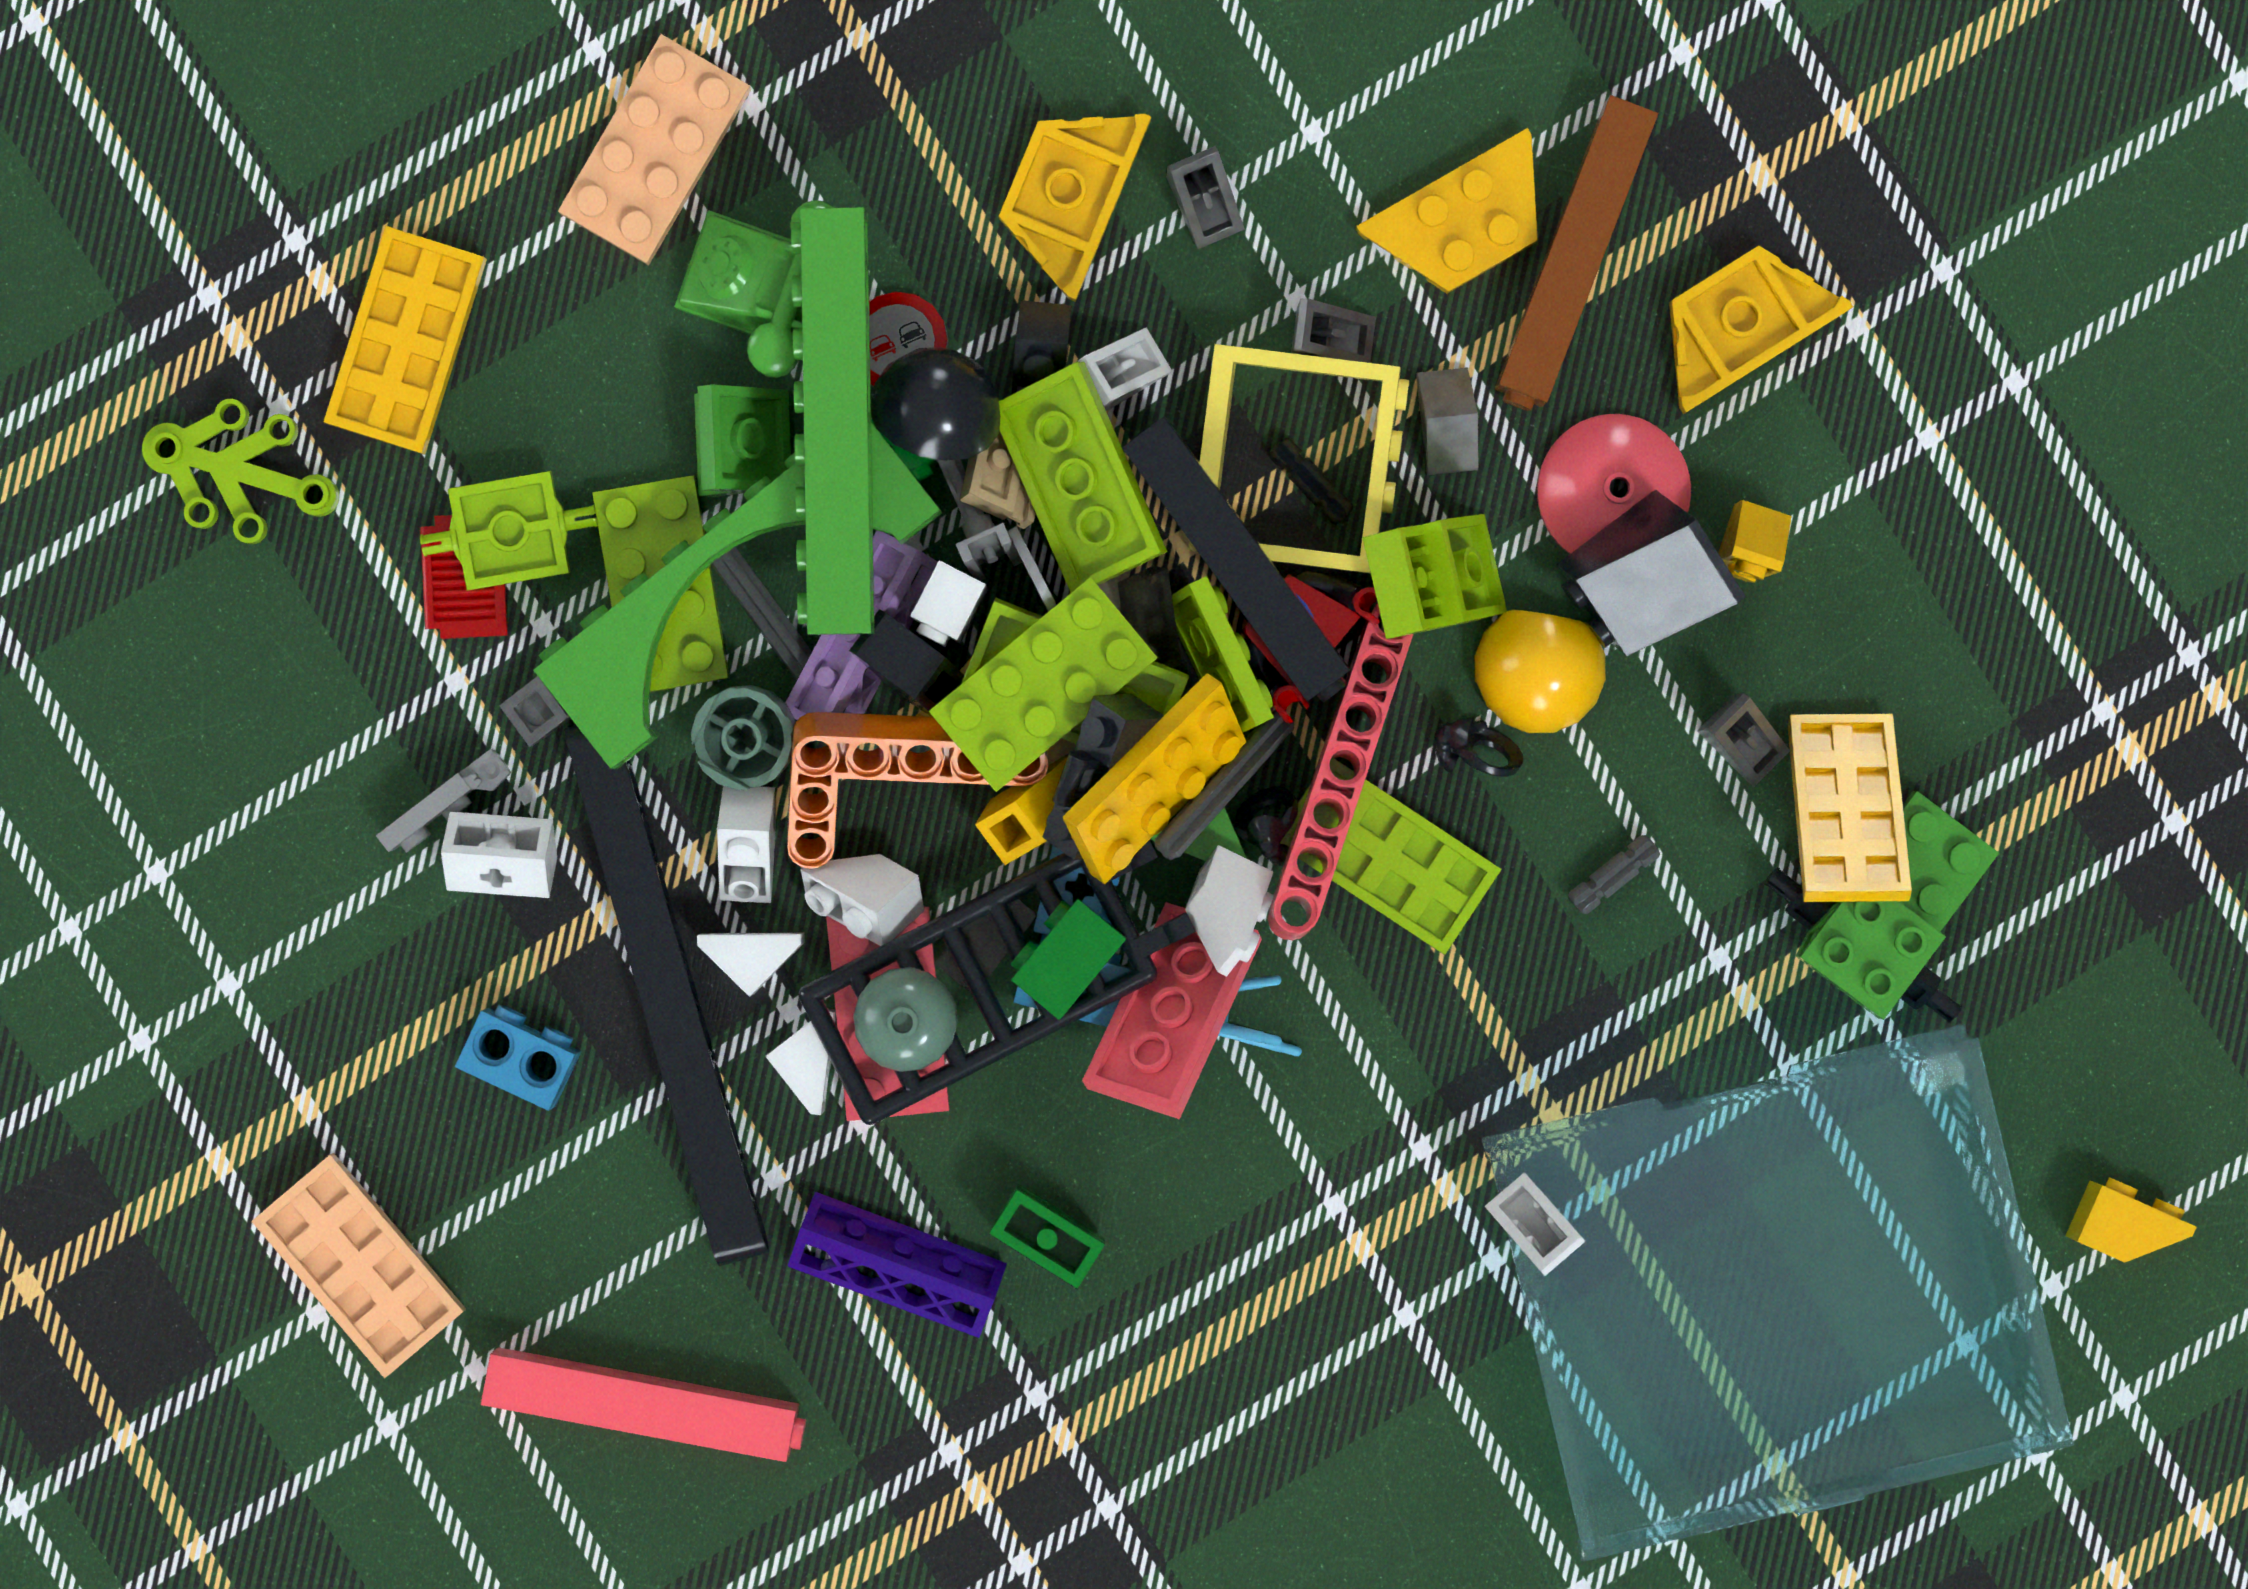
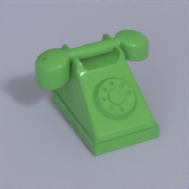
[674,200,835,378]

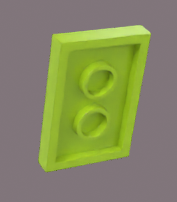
[1162,576,1274,732]

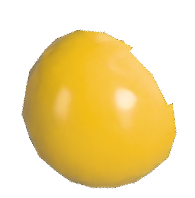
[1474,610,1606,733]

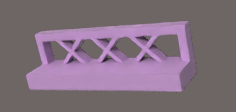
[785,531,938,720]

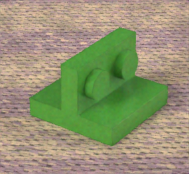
[694,384,791,497]

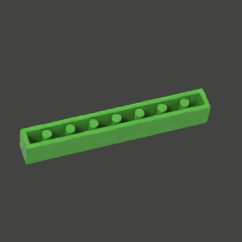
[791,207,875,635]

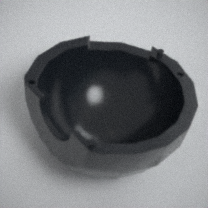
[871,347,1001,461]

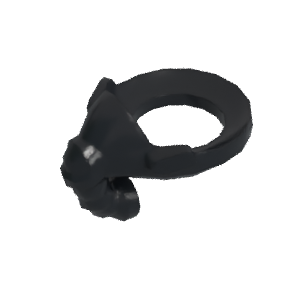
[1434,717,1523,777]
[1234,786,1298,866]

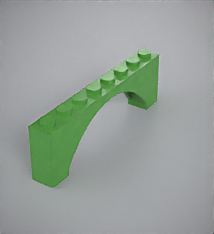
[533,423,942,769]

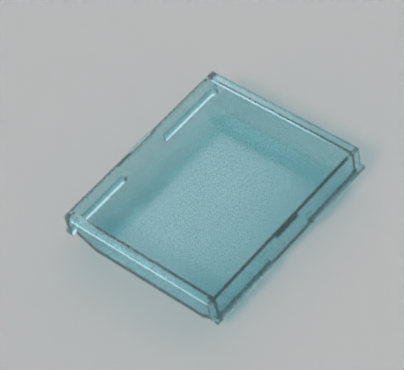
[1481,1024,2074,1561]

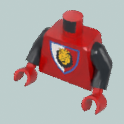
[1241,571,1381,723]

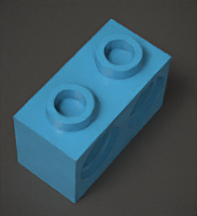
[455,1004,581,1111]

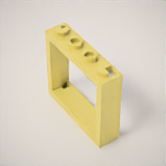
[1188,344,1409,574]

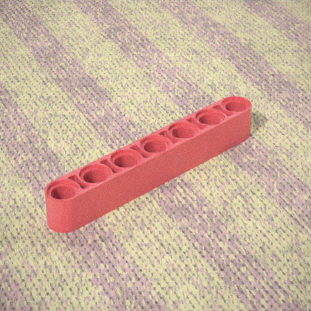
[1267,604,1413,941]

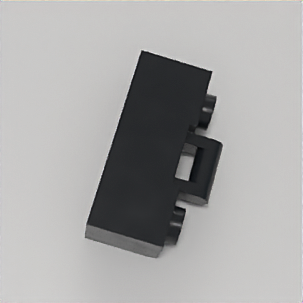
[1042,694,1164,860]

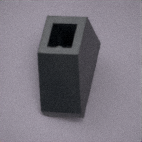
[1011,300,1072,395]
[849,609,964,717]

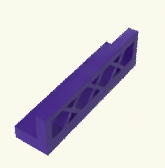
[788,1192,1007,1338]

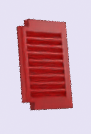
[420,515,508,639]

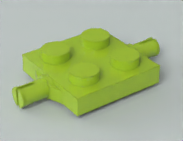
[420,471,598,591]

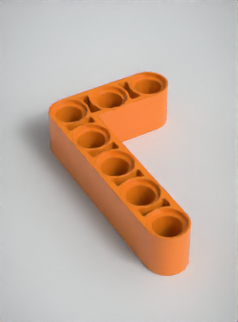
[787,712,1048,869]

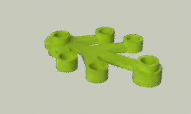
[142,399,340,544]

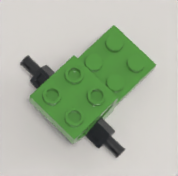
[1764,791,1999,1023]

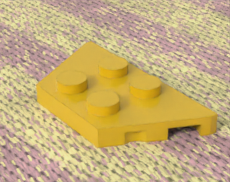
[999,114,1151,302]
[1355,128,1538,294]
[1669,246,1853,414]

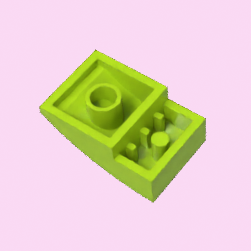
[1362,514,1507,639]

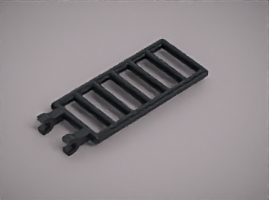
[798,840,1196,1125]

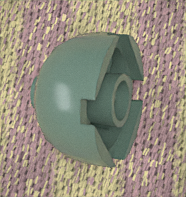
[691,685,796,790]
[853,967,958,1072]

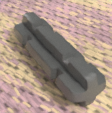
[1568,835,1660,914]

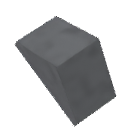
[1166,146,1245,249]
[1291,299,1376,363]
[1416,367,1478,475]
[1697,693,1790,787]

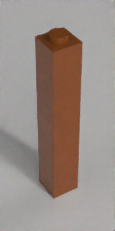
[1494,95,1659,411]

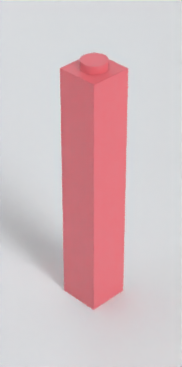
[481,1347,806,1462]

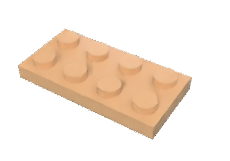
[558,34,751,266]
[251,1153,466,1378]

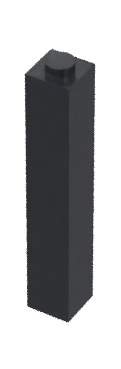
[1122,417,1350,703]

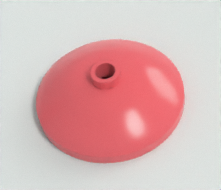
[1537,414,1691,554]

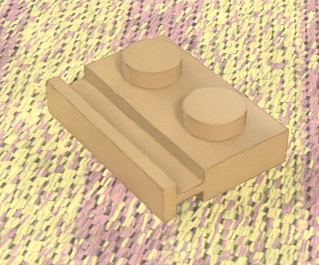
[960,430,1036,529]

